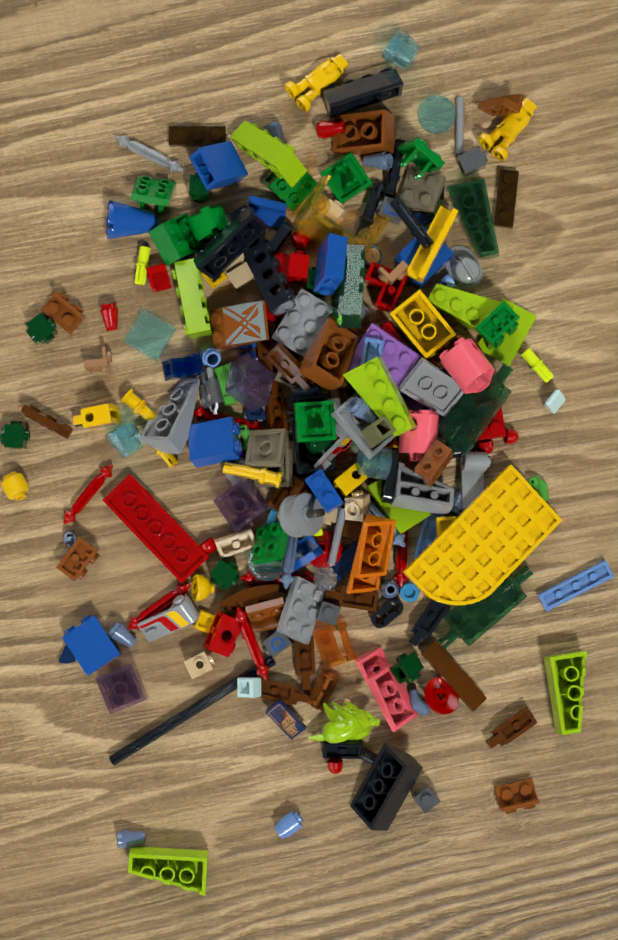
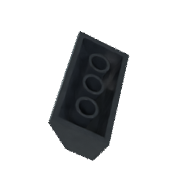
[323,68,404,118]
[193,206,269,281]
[285,393,336,476]
[350,743,423,831]

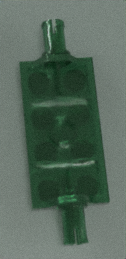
[438,363,513,455]
[438,565,533,649]

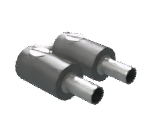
[199,367,224,415]

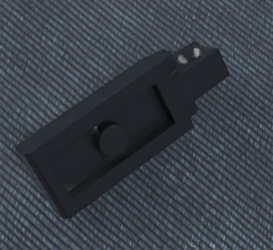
[409,600,451,646]

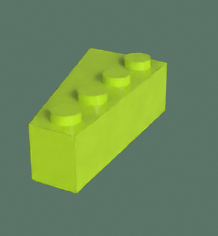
[230,121,307,187]
[172,258,213,339]
[428,284,513,336]
[343,357,417,437]
[544,650,587,735]
[128,846,209,896]

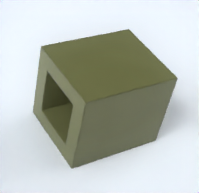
[360,415,396,448]

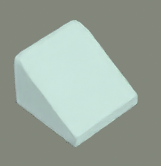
[543,390,565,414]
[237,677,261,698]

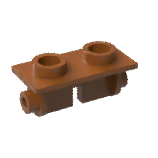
[307,668,340,711]

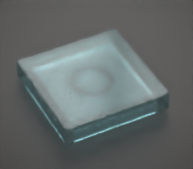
[124,310,176,362]

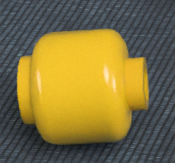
[1,471,30,501]

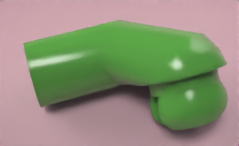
[240,425,250,453]
[528,476,549,500]

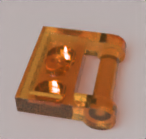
[313,621,358,669]

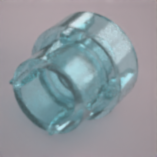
[382,29,421,70]
[105,420,143,458]
[356,447,392,480]

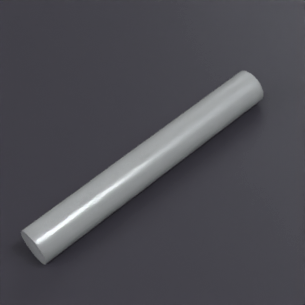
[456,97,464,155]
[327,507,345,566]

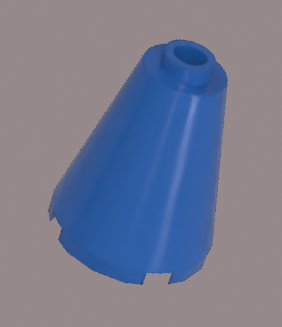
[106,200,158,239]

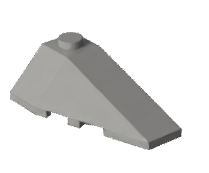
[139,378,200,454]

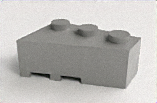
[391,462,454,516]

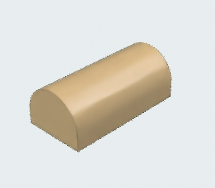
[215,527,255,559]

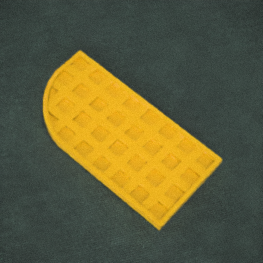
[403,465,562,605]

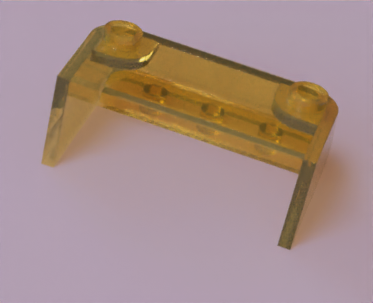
[294,175,390,264]

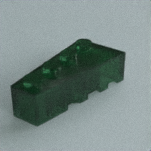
[447,178,499,261]
[334,244,365,329]

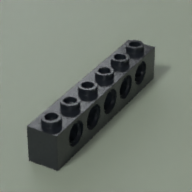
[227,204,296,317]

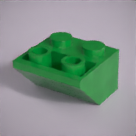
[148,213,205,266]

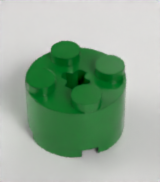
[187,204,230,244]

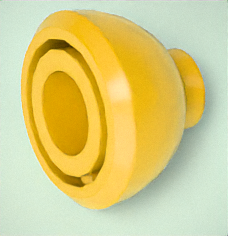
[191,574,215,601]

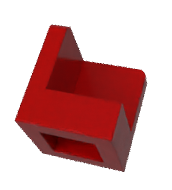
[146,263,172,293]

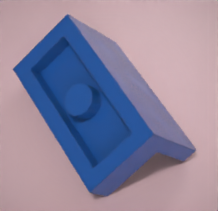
[248,195,287,229]
[292,535,324,573]

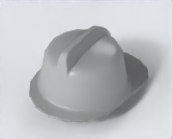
[445,246,483,289]

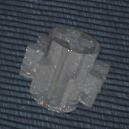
[314,566,337,591]

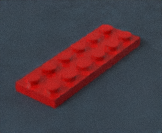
[102,474,210,583]

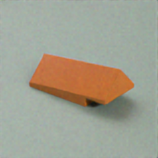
[346,514,396,594]

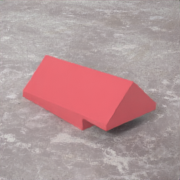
[354,647,418,732]

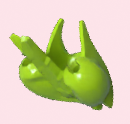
[308,701,380,743]

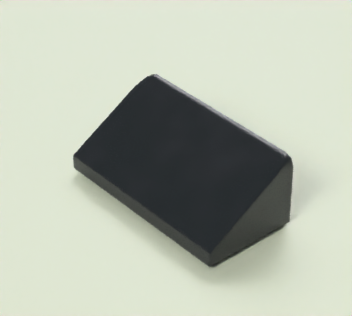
[323,739,362,759]

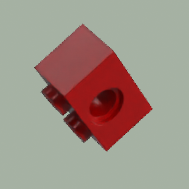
[203,610,242,658]

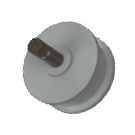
[279,493,325,538]

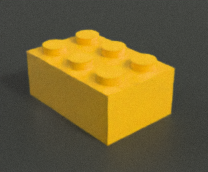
[390,290,456,361]

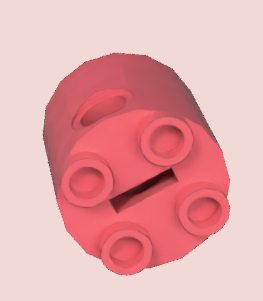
[439,337,495,394]
[398,410,439,461]

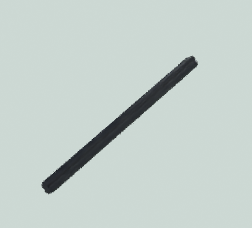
[109,656,276,765]

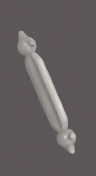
[115,135,184,173]

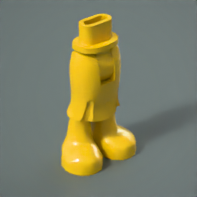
[284,54,349,112]
[477,98,537,162]

